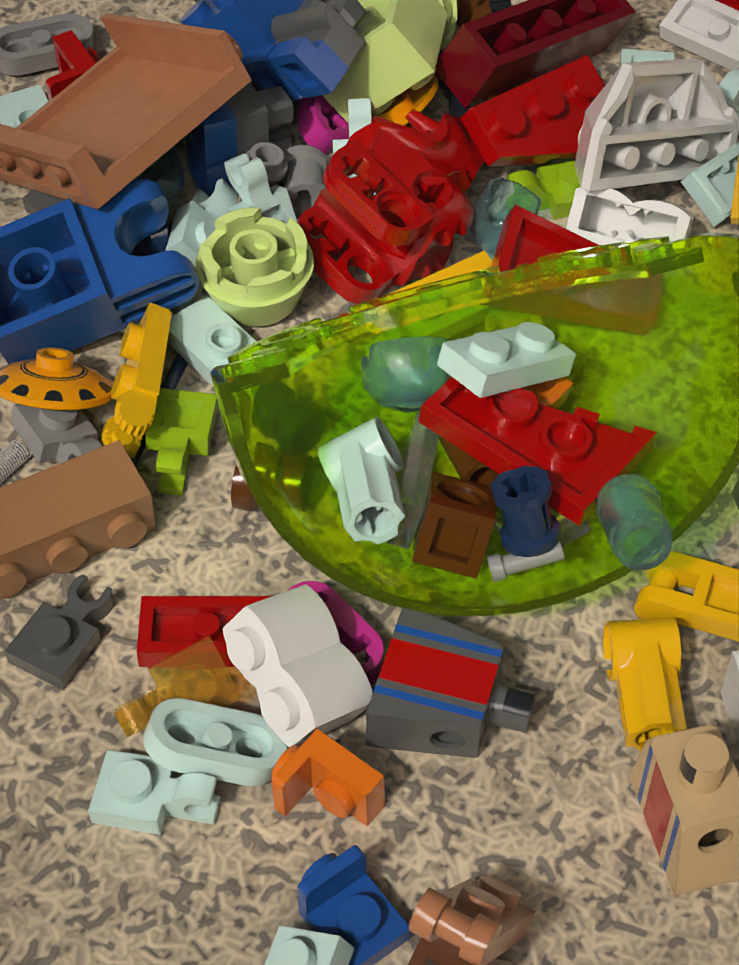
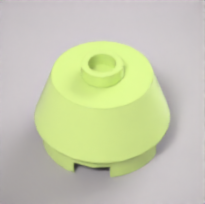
[195,207,314,327]

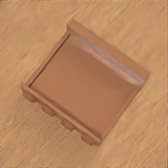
[0,13,251,210]

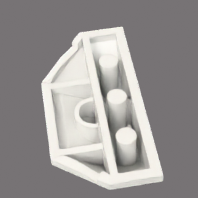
[574,59,739,192]

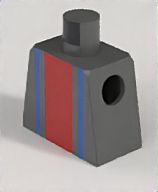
[366,605,536,758]

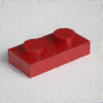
[136,596,272,667]

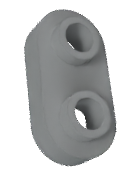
[0,14,95,76]

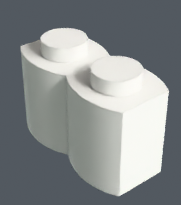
[566,188,694,261]
[223,584,373,747]

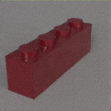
[436,0,636,109]

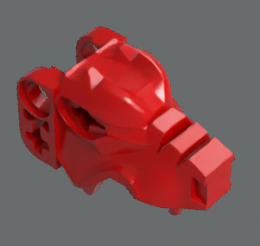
[297,109,485,304]

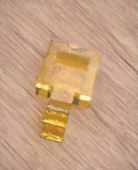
[114,635,242,737]

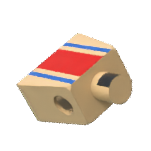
[629,724,739,896]

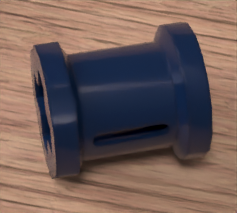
[491,466,561,557]

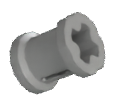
[282,145,327,218]

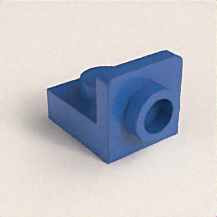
[297,845,411,965]

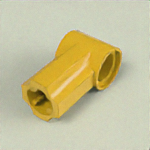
[603,618,687,752]

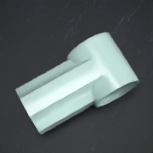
[318,417,405,545]

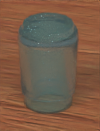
[596,474,672,570]

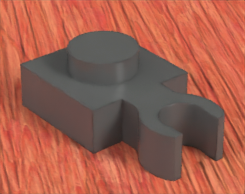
[5,574,114,690]

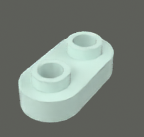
[143,698,287,786]

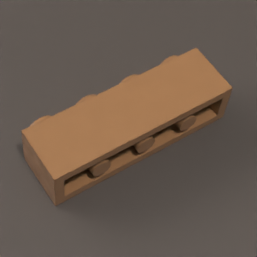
[0,440,156,599]

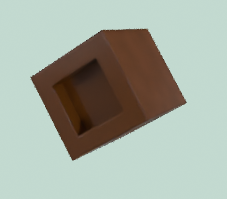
[412,472,496,579]

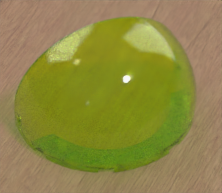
[210,233,739,616]

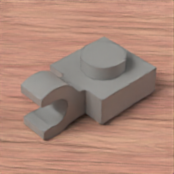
[10,404,102,464]

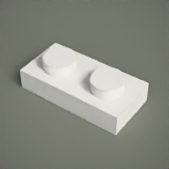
[659,0,739,70]

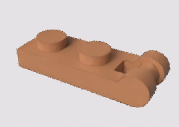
[409,875,536,965]

